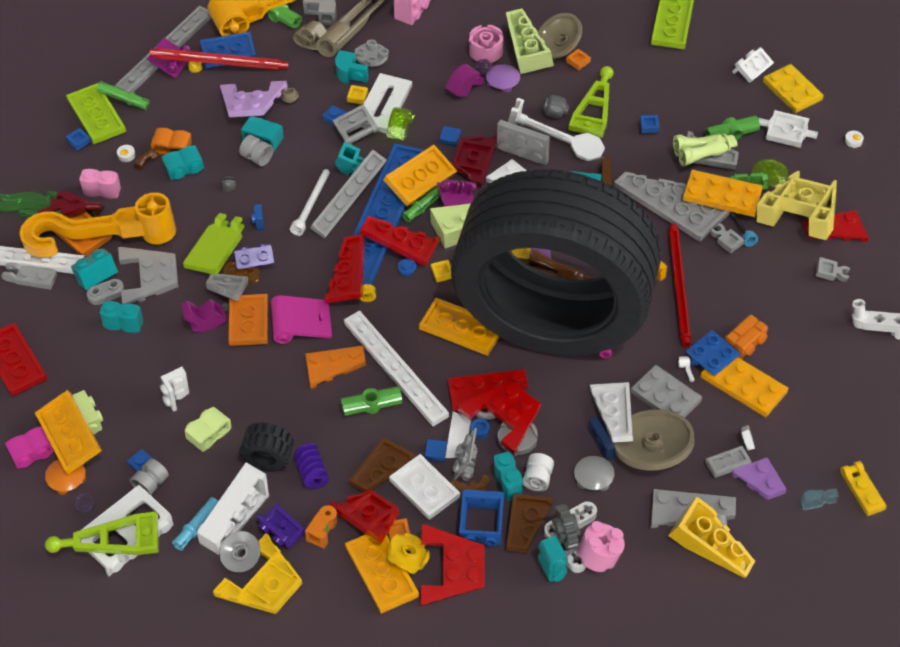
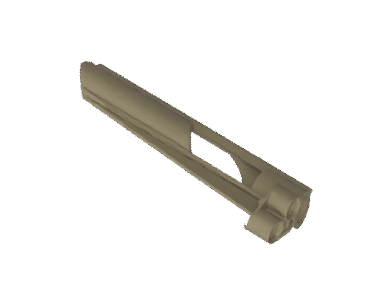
[293,0,385,57]

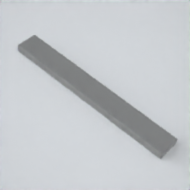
[114,6,211,93]

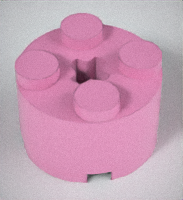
[469,25,503,66]
[576,521,625,572]

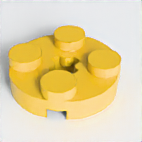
[387,533,430,574]

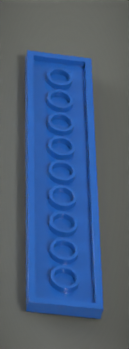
[353,143,425,285]

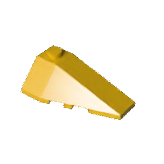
[668,496,755,578]

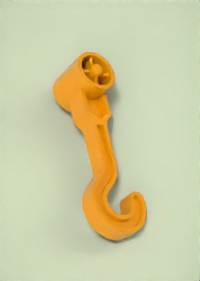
[207,0,296,36]
[19,193,176,257]

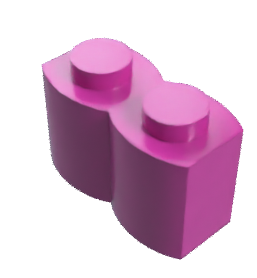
[5,426,54,469]

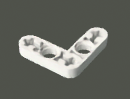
[544,502,597,573]

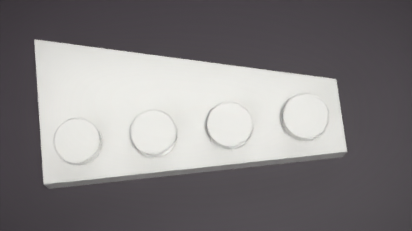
[590,382,633,442]

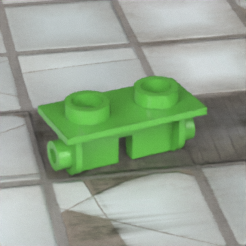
[729,172,768,190]

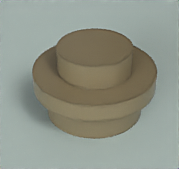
[281,88,299,103]

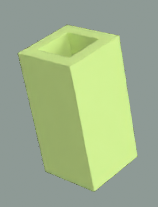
[72,390,103,435]

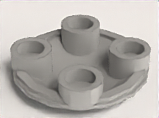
[355,39,389,67]
[574,456,615,491]

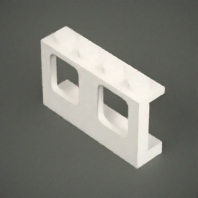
[81,485,173,576]

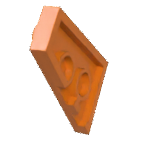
[306,346,366,389]

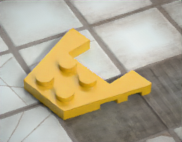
[213,534,302,614]

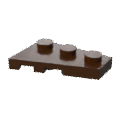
[349,437,417,492]
[506,494,554,553]

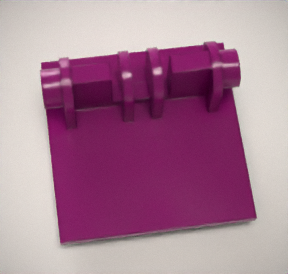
[146,37,190,79]
[437,179,476,207]

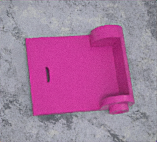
[271,295,332,344]

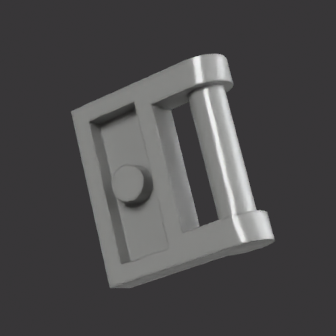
[333,104,379,145]

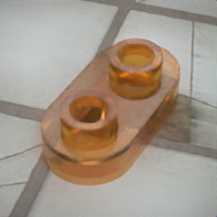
[223,262,261,284]

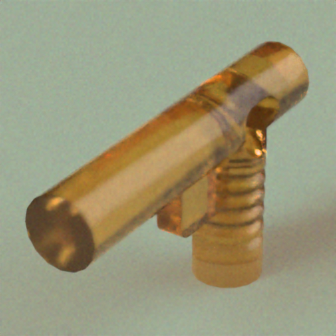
[450,475,491,492]

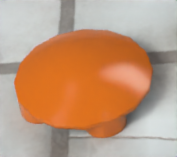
[45,459,86,495]

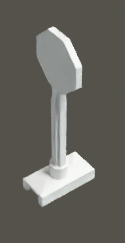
[508,98,605,161]

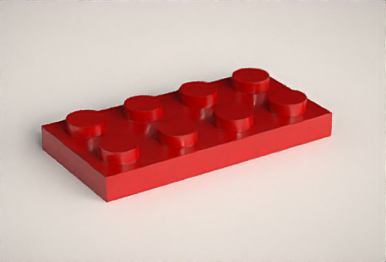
[0,322,48,396]

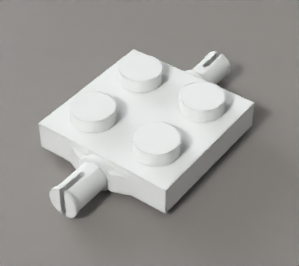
[759,110,818,148]

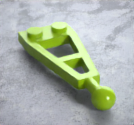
[568,66,614,138]
[45,511,159,555]

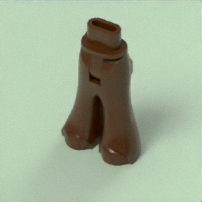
[529,250,591,280]

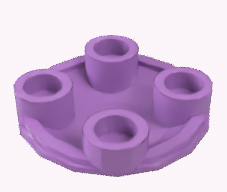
[486,64,520,92]

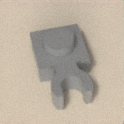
[710,223,744,254]
[815,257,850,282]

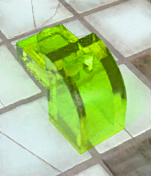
[386,107,414,140]

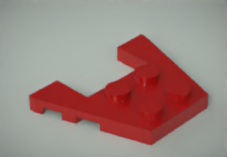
[457,381,541,455]
[420,525,485,606]

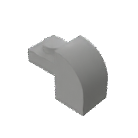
[303,0,337,25]

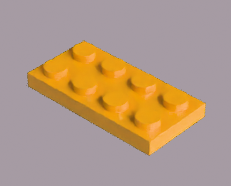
[383,145,457,206]
[683,170,763,217]
[419,298,499,356]
[701,357,789,417]
[35,390,102,474]
[345,534,419,614]

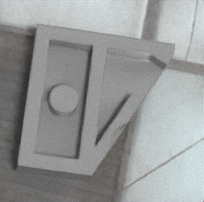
[206,274,248,301]

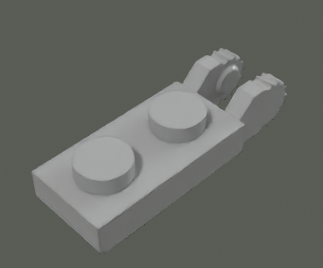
[1,263,58,290]

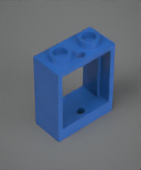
[459,490,504,546]

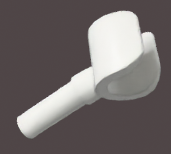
[678,356,695,382]

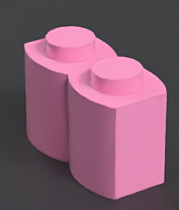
[79,169,121,199]

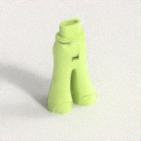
[673,134,737,167]

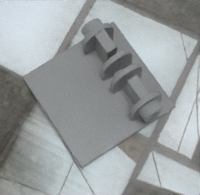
[452,428,477,481]

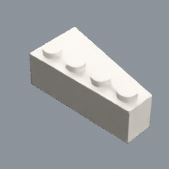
[197,463,269,555]

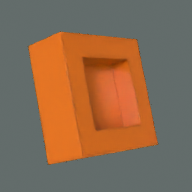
[566,49,591,70]
[388,518,410,541]

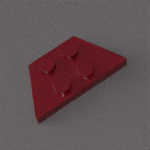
[452,133,497,188]

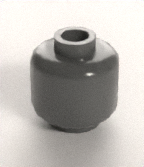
[542,94,569,119]

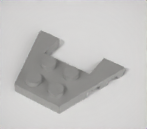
[118,247,179,305]

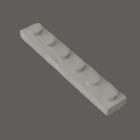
[310,150,387,239]

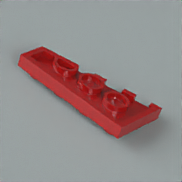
[359,216,441,267]

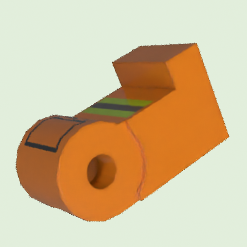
[305,505,337,549]

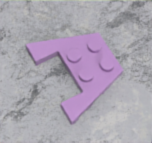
[220,81,288,117]

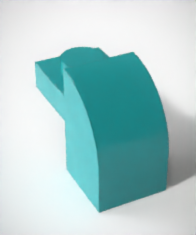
[335,50,369,84]
[335,142,365,176]

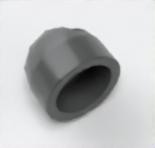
[222,176,236,192]

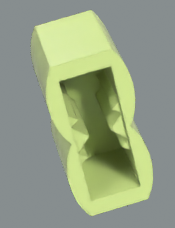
[185,407,231,452]

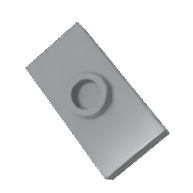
[705,446,752,478]

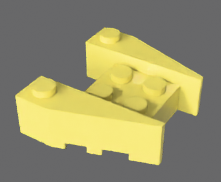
[757,171,837,240]

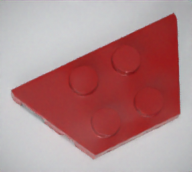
[329,490,399,543]

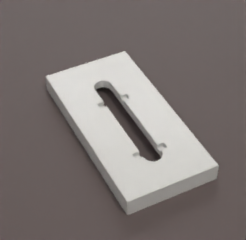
[362,73,412,134]

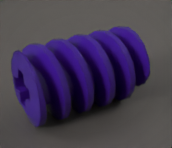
[294,443,329,489]

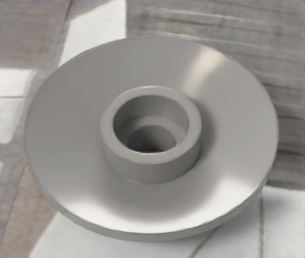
[220,531,260,573]

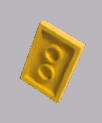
[763,64,824,113]

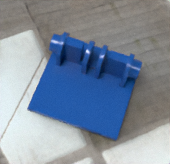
[686,330,741,377]

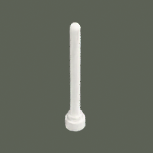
[290,169,330,236]

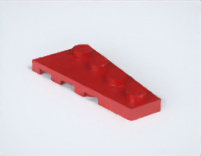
[324,234,365,303]
[448,369,528,413]

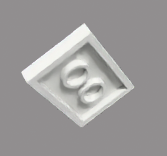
[389,454,460,520]

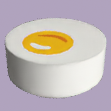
[845,131,864,148]
[117,145,135,162]

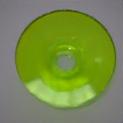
[752,159,788,187]

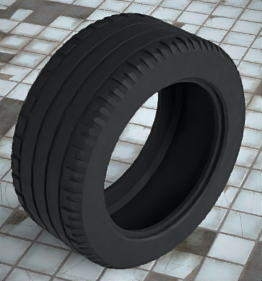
[451,169,661,356]

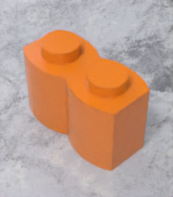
[151,128,192,156]

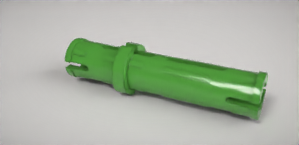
[97,81,150,110]
[402,186,441,223]

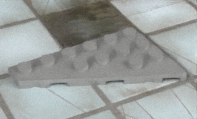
[614,172,730,242]

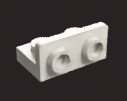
[732,47,774,83]
[160,367,190,412]

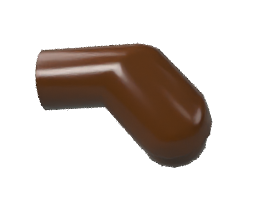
[134,149,159,170]

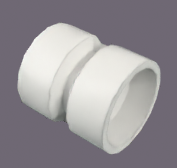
[523,453,554,492]

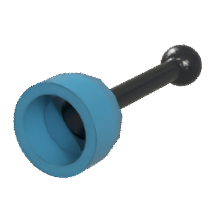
[730,212,758,247]

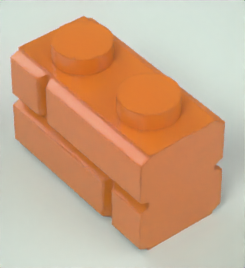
[725,315,768,359]

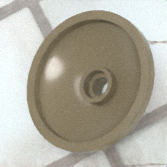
[538,13,582,59]

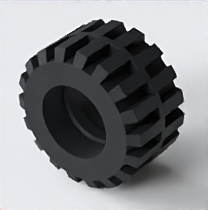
[239,422,295,471]

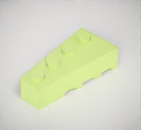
[506,8,554,74]
[430,204,470,249]

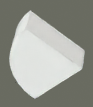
[741,425,755,450]

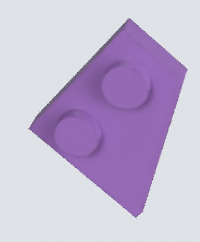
[732,458,787,500]

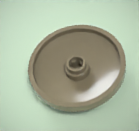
[613,410,695,470]

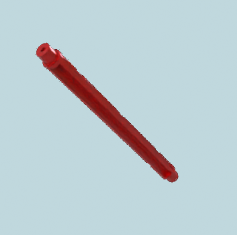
[150,48,288,70]
[668,224,691,347]

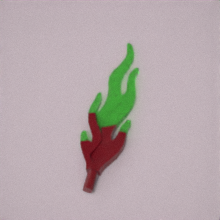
[0,191,102,218]

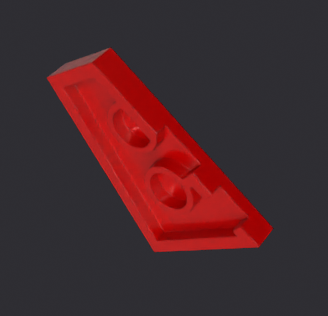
[802,210,869,242]

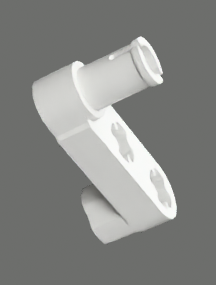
[852,299,900,339]

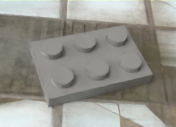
[497,120,550,165]
[631,365,702,418]

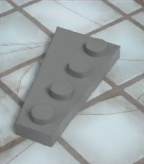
[651,489,736,528]

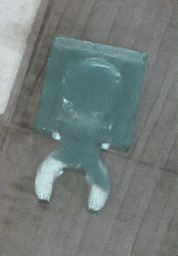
[800,489,839,510]

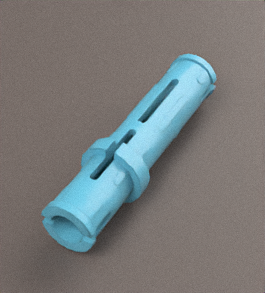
[172,497,219,551]

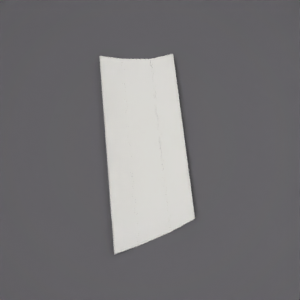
[445,412,471,458]

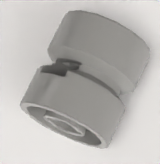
[239,135,273,166]
[130,458,169,495]

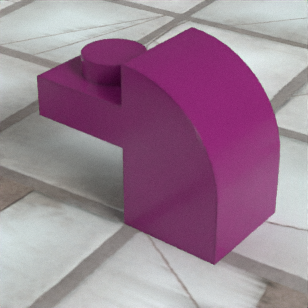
[445,64,485,97]
[181,299,227,332]

